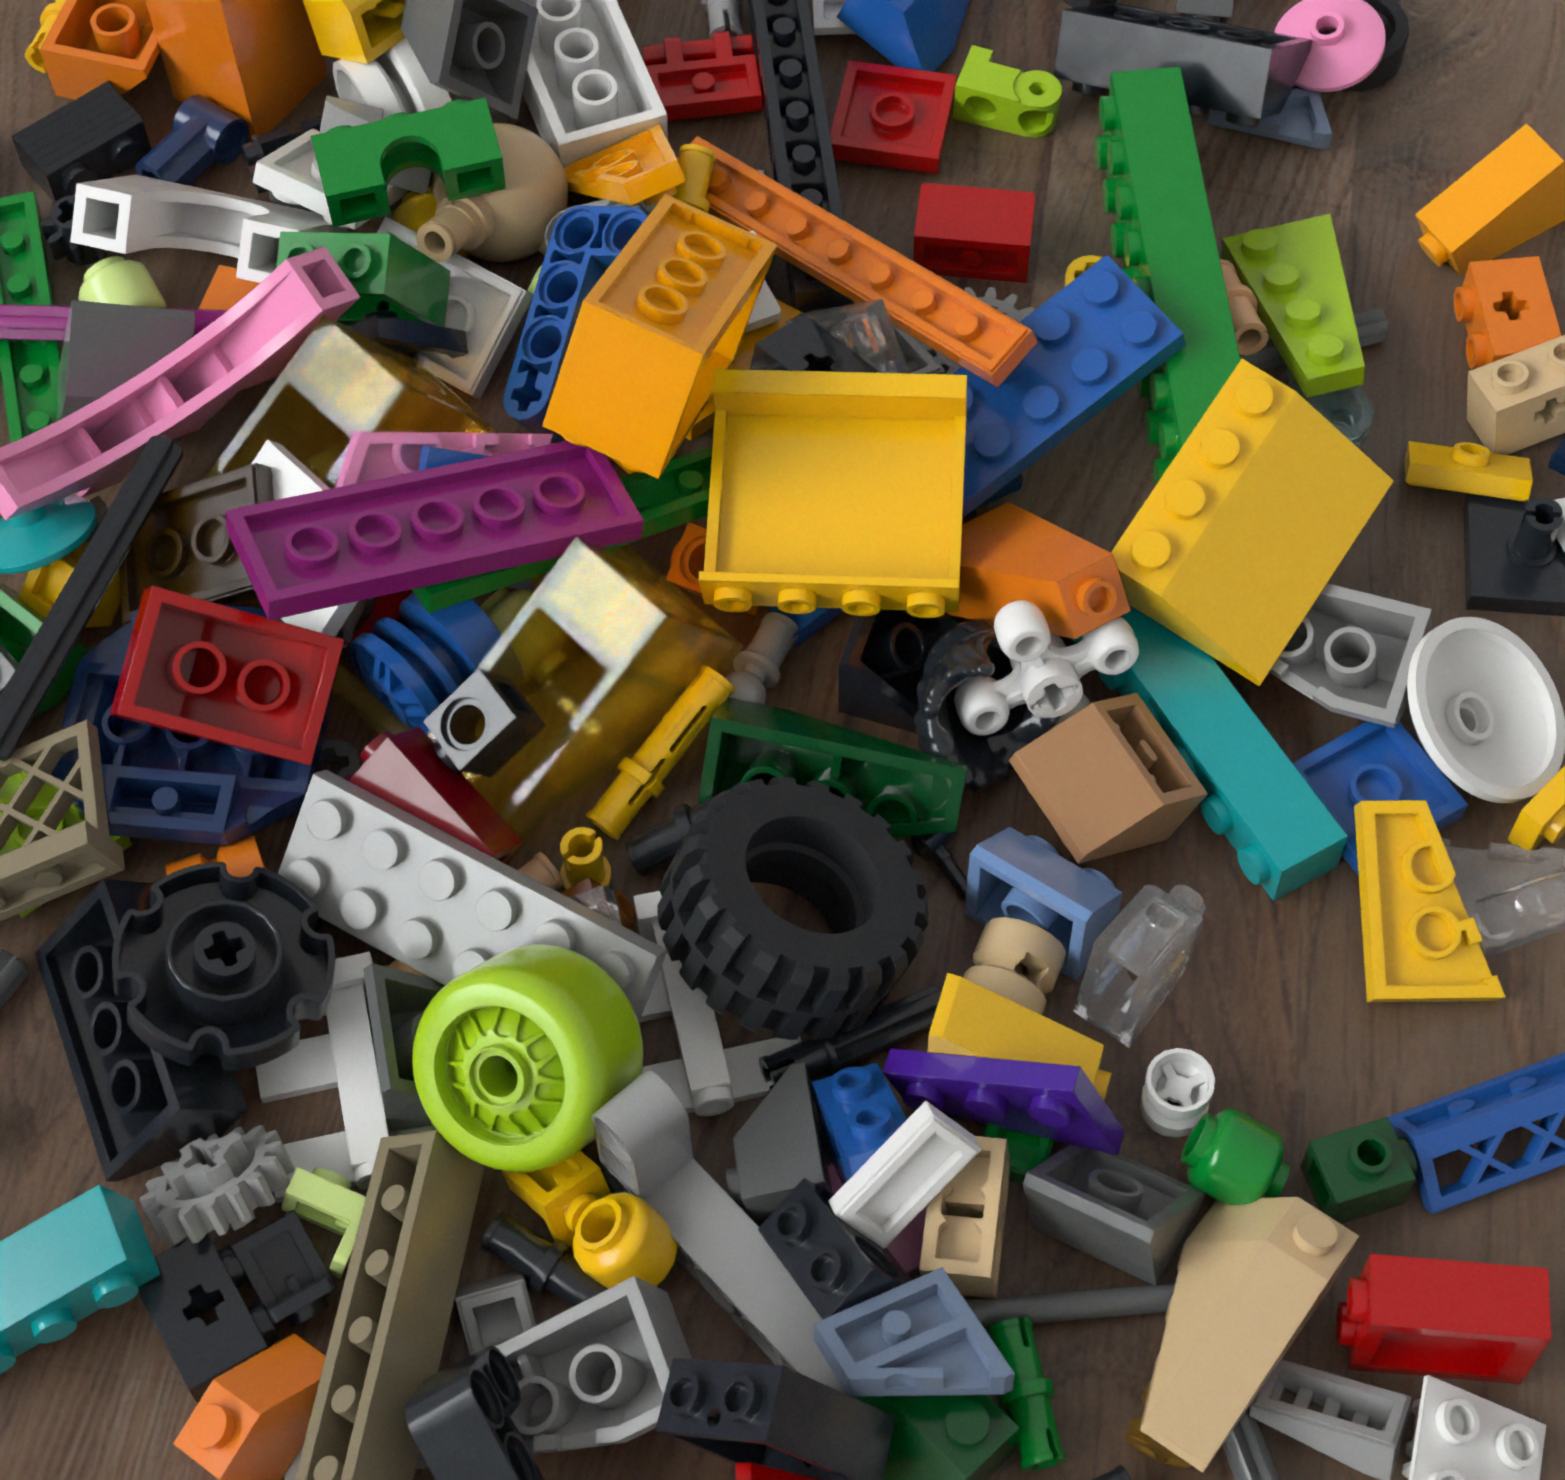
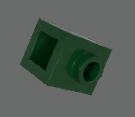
[1300,1116,1418,1224]

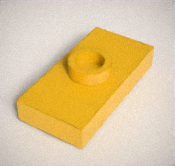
[1404,441,1533,502]

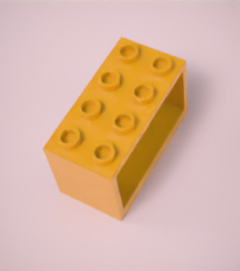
[542,194,777,479]

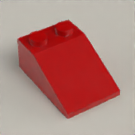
[110,586,344,765]

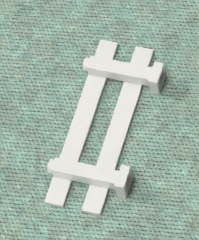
[256,891,802,1203]

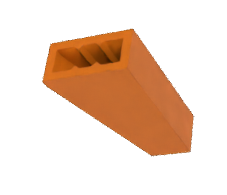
[945,502,1131,639]

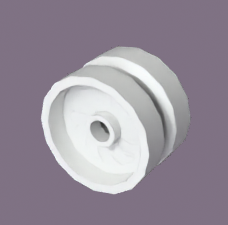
[333,38,451,120]

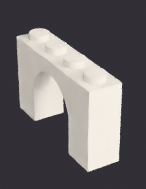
[70,175,348,283]

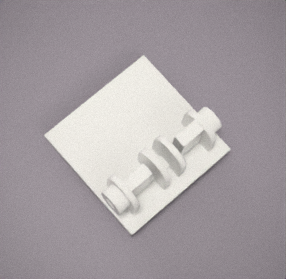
[1402,1375,1546,1480]

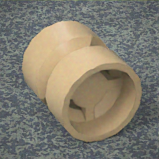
[963,917,1066,1015]

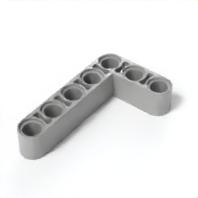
[592,1070,847,1394]

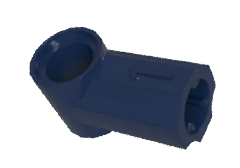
[135,94,249,186]

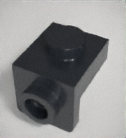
[230,1210,337,1327]

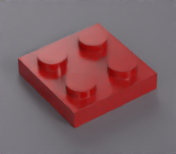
[830,60,958,174]

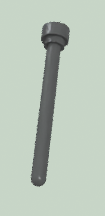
[965,1283,1175,1328]

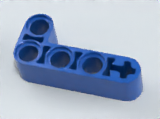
[503,205,648,443]

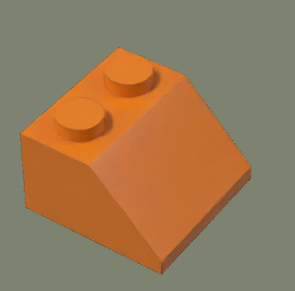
[40,0,160,100]

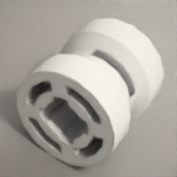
[1140,1048,1215,1138]

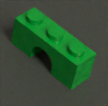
[311,97,506,227]

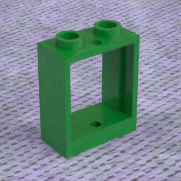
[276,231,451,327]

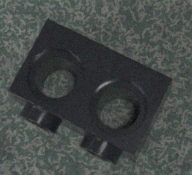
[758,1178,912,1320]

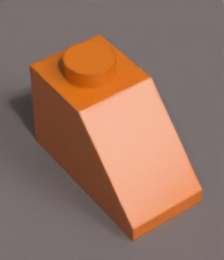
[173,1334,326,1480]

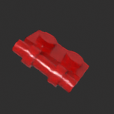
[642,31,763,121]

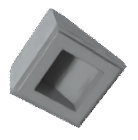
[455,1271,536,1356]

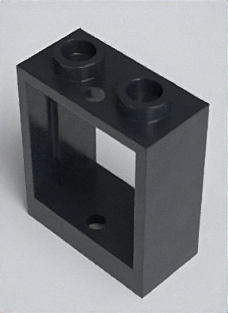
[655,1357,896,1480]

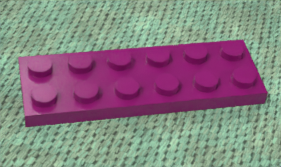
[226,441,644,620]

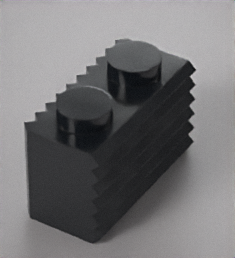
[11,81,152,202]

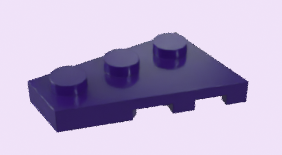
[883,1048,1125,1156]

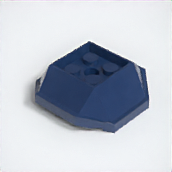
[51,604,333,845]

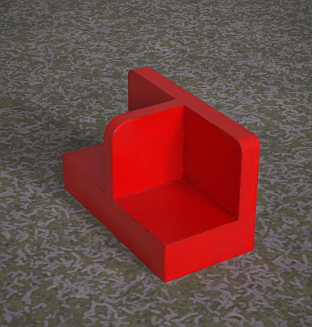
[913,183,1036,283]

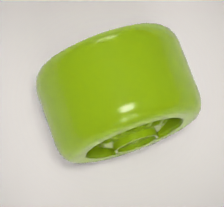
[412,944,643,1172]

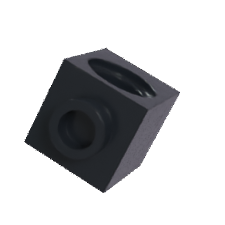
[423,668,546,778]

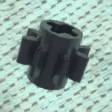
[40,195,106,267]

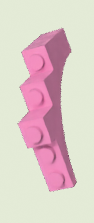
[0,246,360,521]

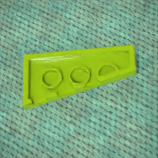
[1221,213,1365,398]

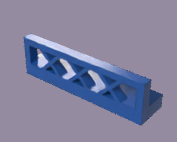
[1388,1052,1565,1214]

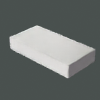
[828,1101,982,1249]

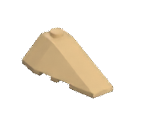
[1140,1197,1359,1473]

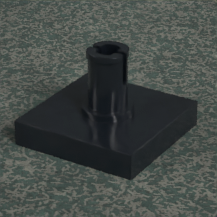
[1463,494,1565,616]

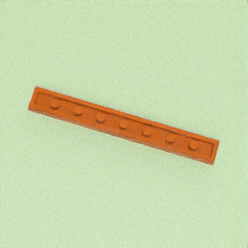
[677,136,1037,388]

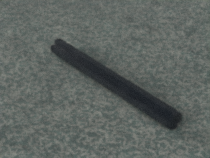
[0,435,183,761]

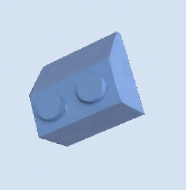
[964,827,1123,981]

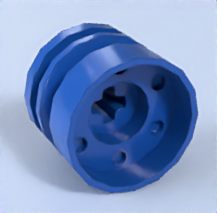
[348,592,519,743]

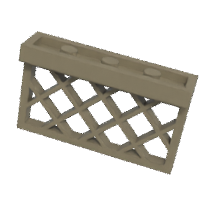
[0,720,125,921]

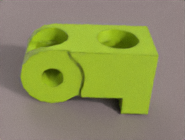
[952,45,1062,138]

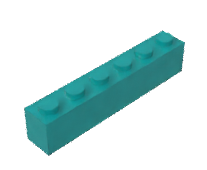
[1071,605,1348,902]

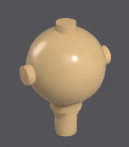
[416,123,569,263]

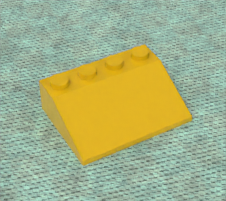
[1111,359,1394,686]

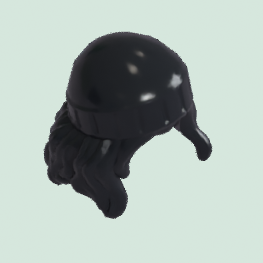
[914,619,1060,792]

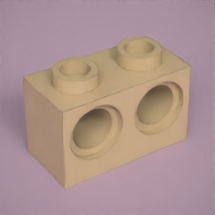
[919,1136,1011,1299]

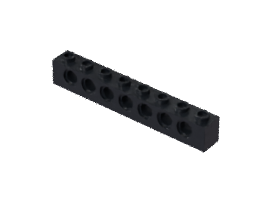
[747,0,854,328]

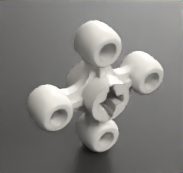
[954,600,1139,736]

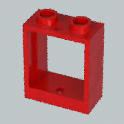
[1336,1254,1551,1384]

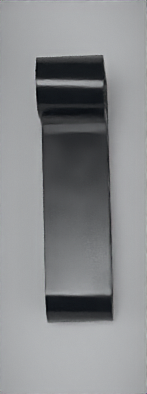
[405,1345,544,1480]

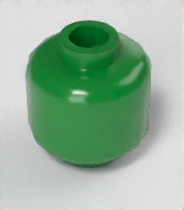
[1181,1108,1290,1205]

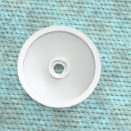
[1407,617,1565,803]

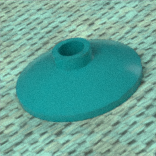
[0,496,98,574]

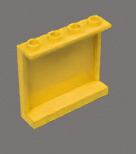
[698,369,967,618]

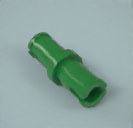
[987,1317,1067,1472]

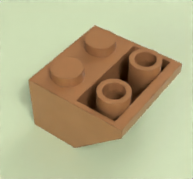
[1009,693,1208,864]

